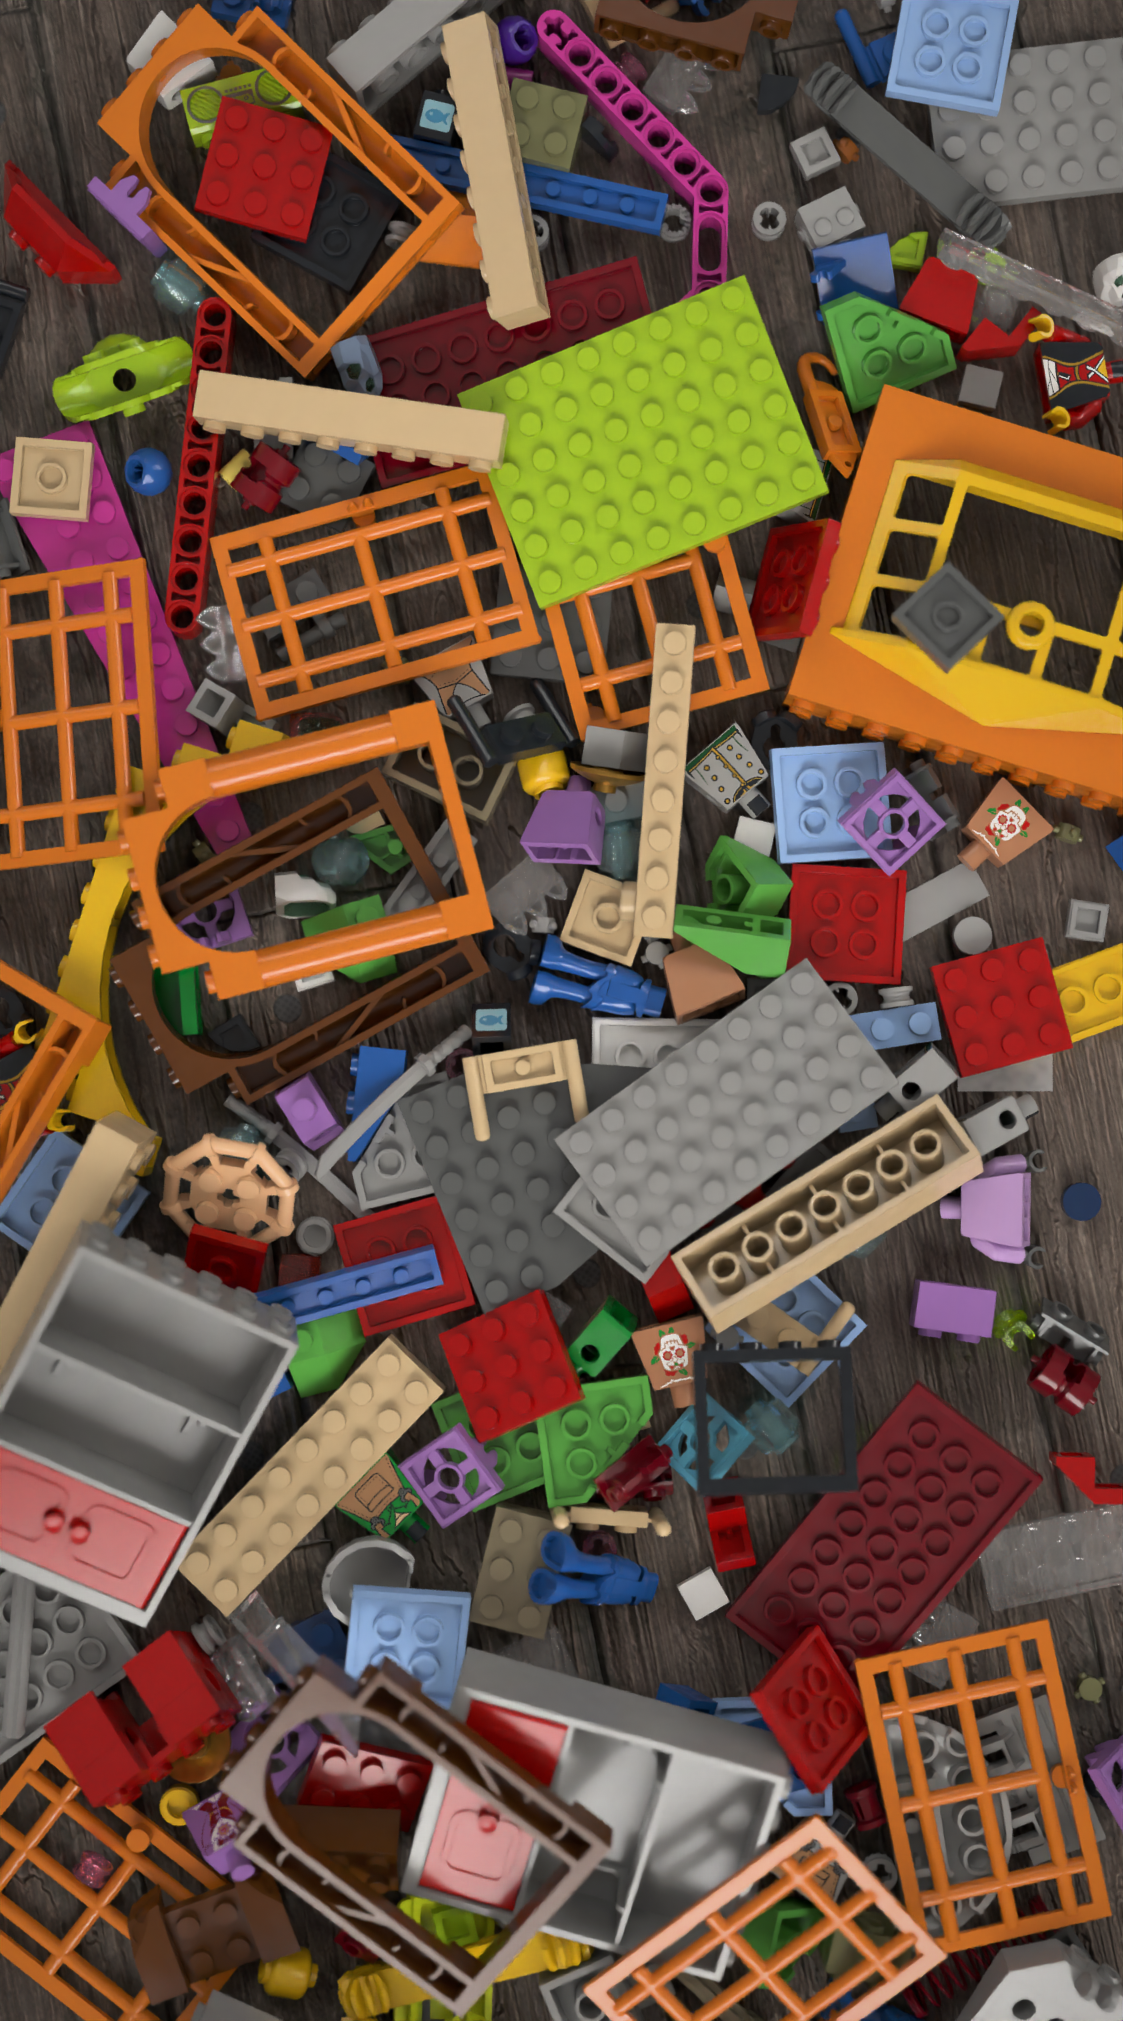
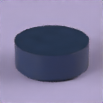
[1060,1182,1101,1221]

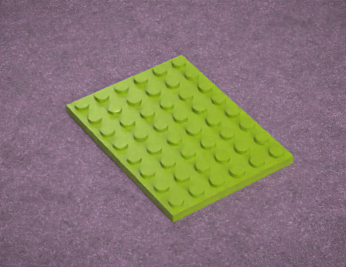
[457,275,829,610]

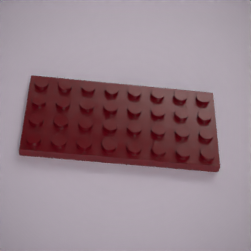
[349,256,652,490]
[725,1379,1043,1692]

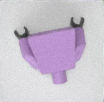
[940,1149,1047,1269]

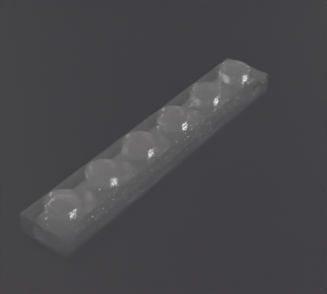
[937,228,1123,347]

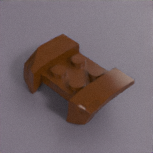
[127,1860,301,2005]

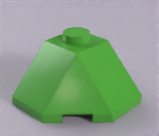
[705,835,794,917]
[301,894,397,984]
[288,1309,366,1398]
[740,1892,825,1989]

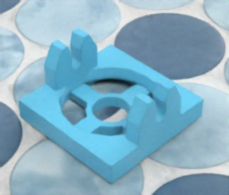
[657,1393,755,1491]

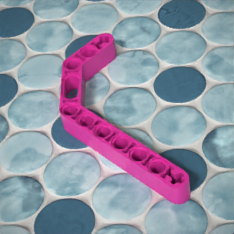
[537,9,729,302]

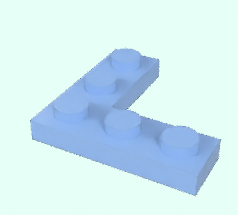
[838,1002,942,1133]

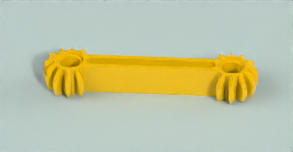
[337,1931,595,2019]

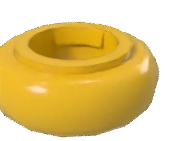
[1006,601,1055,650]

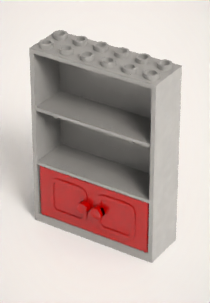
[0,1220,299,1628]
[400,1647,792,1982]

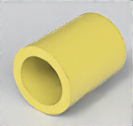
[218,448,251,492]

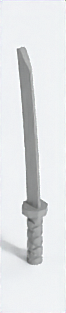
[314,1024,472,1179]
[223,1093,374,1218]

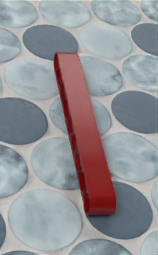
[164,297,236,640]

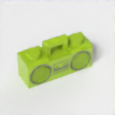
[180,68,305,149]

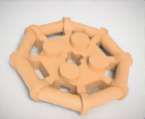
[159,1133,299,1244]

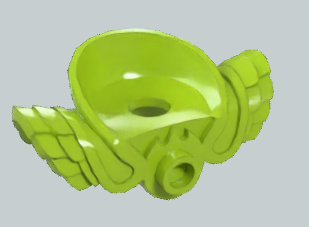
[52,333,193,423]

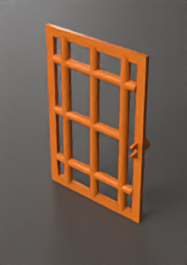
[209,466,542,722]
[545,535,770,742]
[0,557,166,871]
[853,1618,1112,1956]
[0,1735,238,2021]
[583,1813,947,2021]

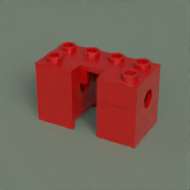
[43,1630,243,1808]

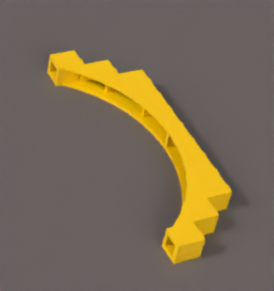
[34,719,290,1177]

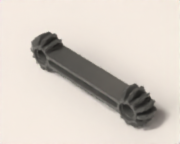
[803,61,1012,252]

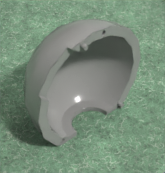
[322,1535,414,1626]

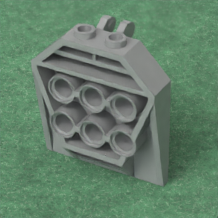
[956,1938,1123,2021]

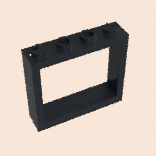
[691,1340,859,1497]

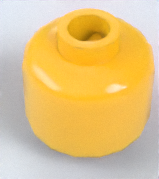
[517,750,571,800]
[258,1946,318,2000]

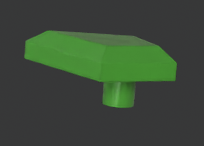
[346,824,412,875]

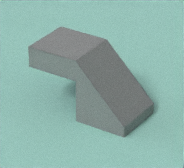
[185,678,281,737]
[581,725,648,772]

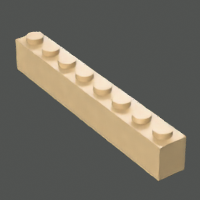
[440,11,551,330]
[192,370,509,473]
[633,623,696,939]

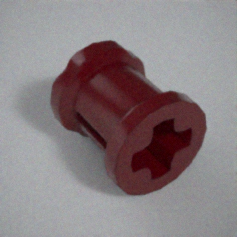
[843,1779,887,1831]

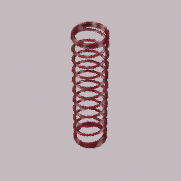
[901,1894,1061,2020]

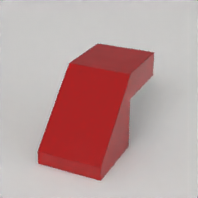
[956,307,1042,362]
[641,1251,694,1323]
[1049,1451,1123,1505]
[703,1476,756,1573]

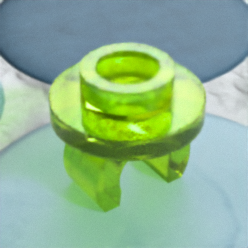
[992,1309,1035,1352]

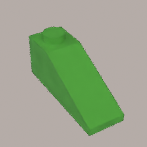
[673,904,791,979]

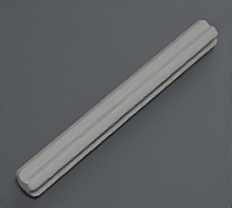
[2,1573,36,1739]

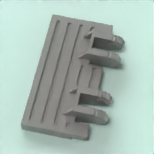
[976,1690,1106,1865]

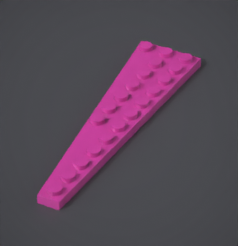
[0,421,252,854]

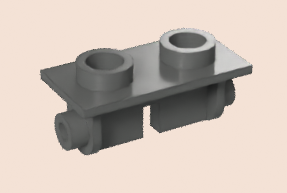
[0,498,30,580]
[899,758,961,841]
[1029,1297,1110,1366]

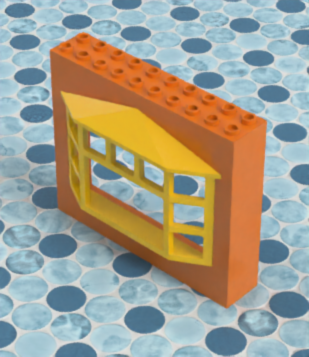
[781,384,1123,818]

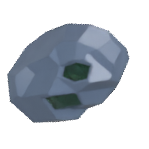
[330,335,383,396]

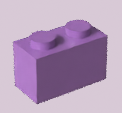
[909,1279,997,1343]

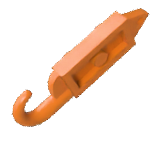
[797,352,862,479]

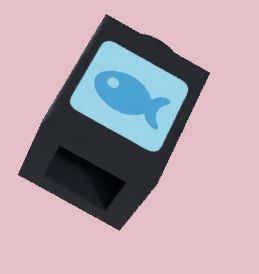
[413,89,458,148]
[472,1002,512,1056]

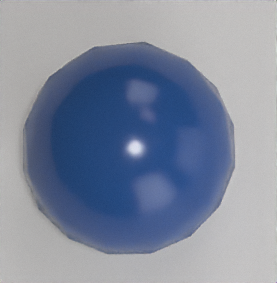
[125,447,173,496]

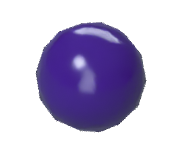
[497,15,538,66]

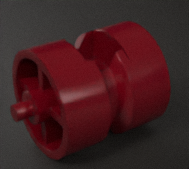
[230,440,302,514]
[1026,1343,1101,1416]

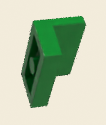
[155,965,203,1036]

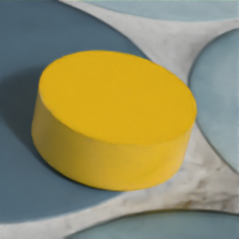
[159,1783,200,1826]

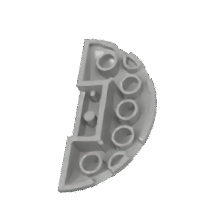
[883,1713,1012,1952]

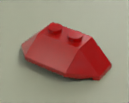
[3,159,122,284]

